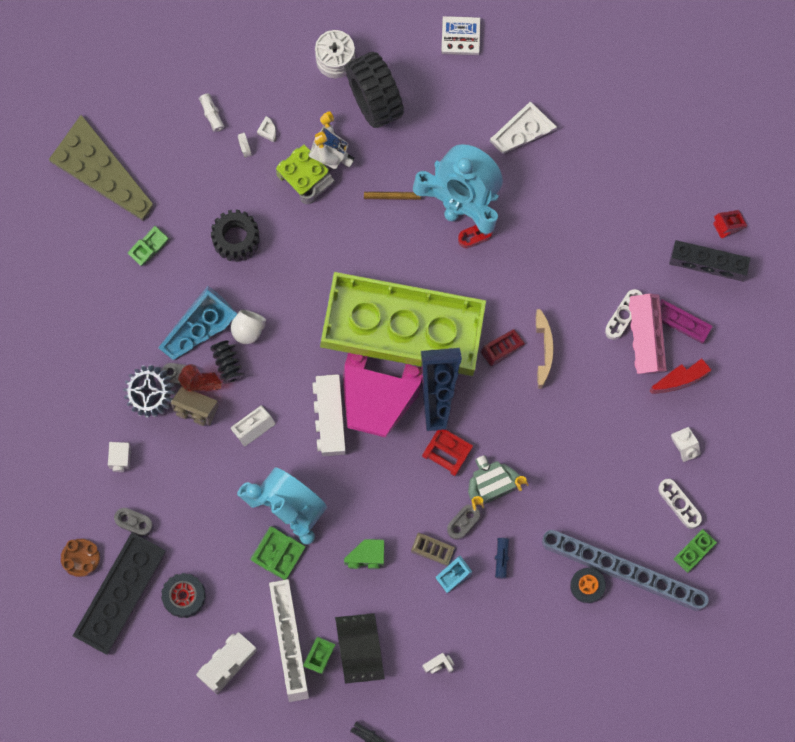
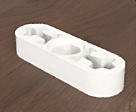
[605,289,642,340]
[658,479,702,529]

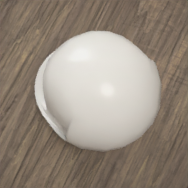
[231,310,266,344]

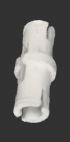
[199,93,224,132]

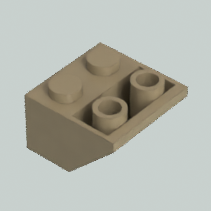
[171,387,219,426]

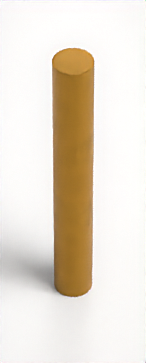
[364,192,421,200]

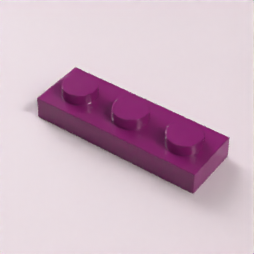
[660,299,712,344]

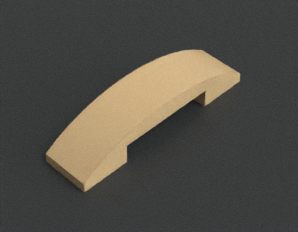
[535,309,553,389]

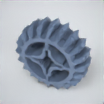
[123,365,176,418]

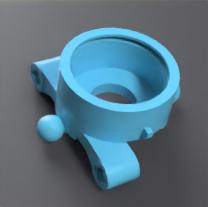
[413,144,503,234]
[237,467,328,544]

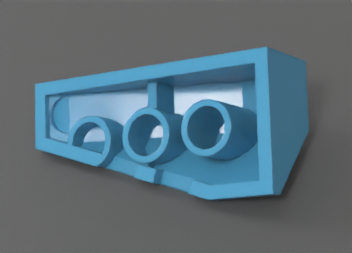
[158,286,238,360]

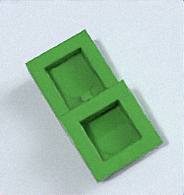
[128,226,170,266]

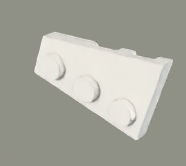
[490,102,557,154]

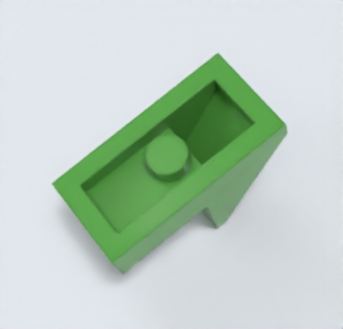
[303,637,335,674]

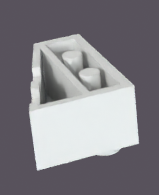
[196,632,257,695]

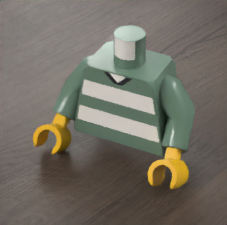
[468,455,529,511]

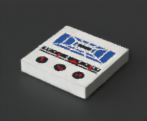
[442,16,480,55]

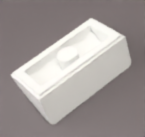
[231,405,275,446]

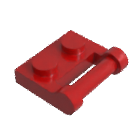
[422,430,473,476]

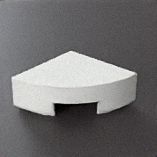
[257,116,276,142]
[238,133,252,158]

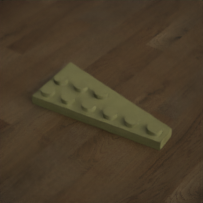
[49,115,154,221]

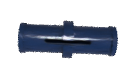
[494,538,510,579]

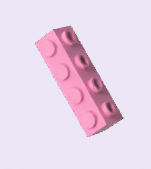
[629,294,667,374]

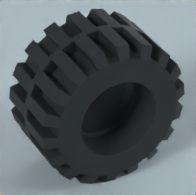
[211,209,260,262]

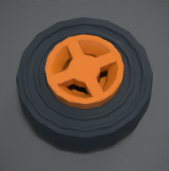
[570,568,606,603]

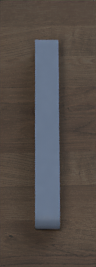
[542,530,709,611]

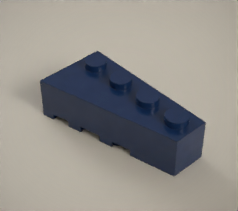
[421,348,462,431]

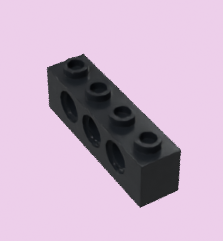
[669,240,751,282]

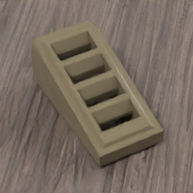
[411,532,455,566]

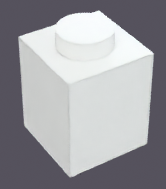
[108,442,131,472]

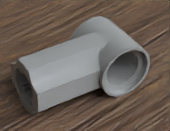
[299,172,335,204]

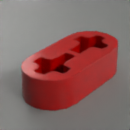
[458,225,493,248]

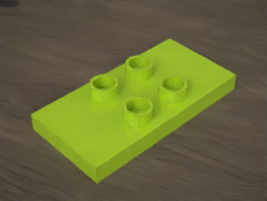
[320,272,486,376]

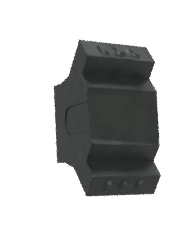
[335,613,385,684]

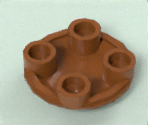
[61,539,100,577]

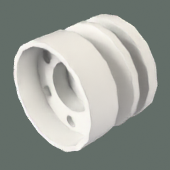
[315,30,355,79]

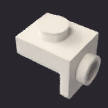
[671,427,701,462]

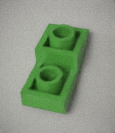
[673,529,717,573]

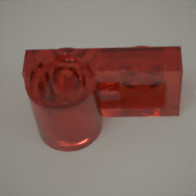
[178,364,222,391]

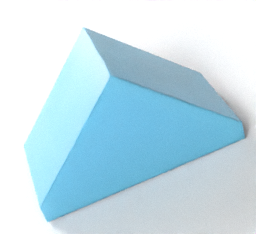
[435,556,472,593]

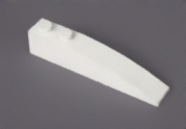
[269,580,309,702]

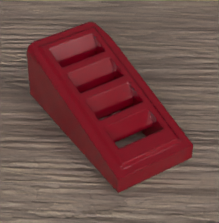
[481,329,525,367]

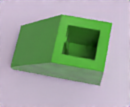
[344,539,384,569]

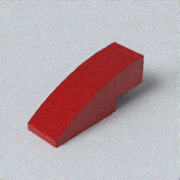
[650,358,711,394]

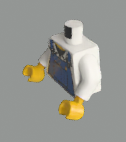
[309,111,355,169]

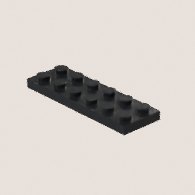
[72,532,167,656]

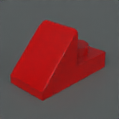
[713,210,748,238]

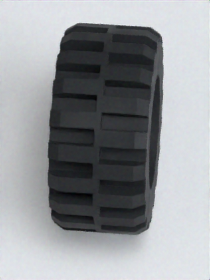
[346,52,404,128]

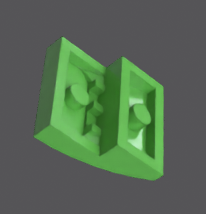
[250,526,305,580]

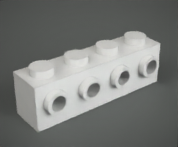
[312,375,346,456]

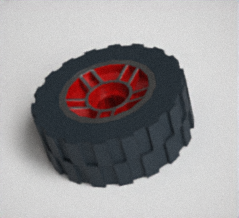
[161,573,206,618]

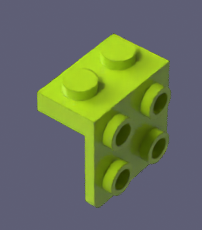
[276,145,328,195]

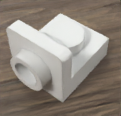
[422,653,454,674]

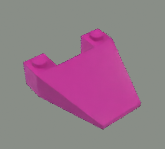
[343,353,422,438]

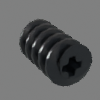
[210,340,245,384]

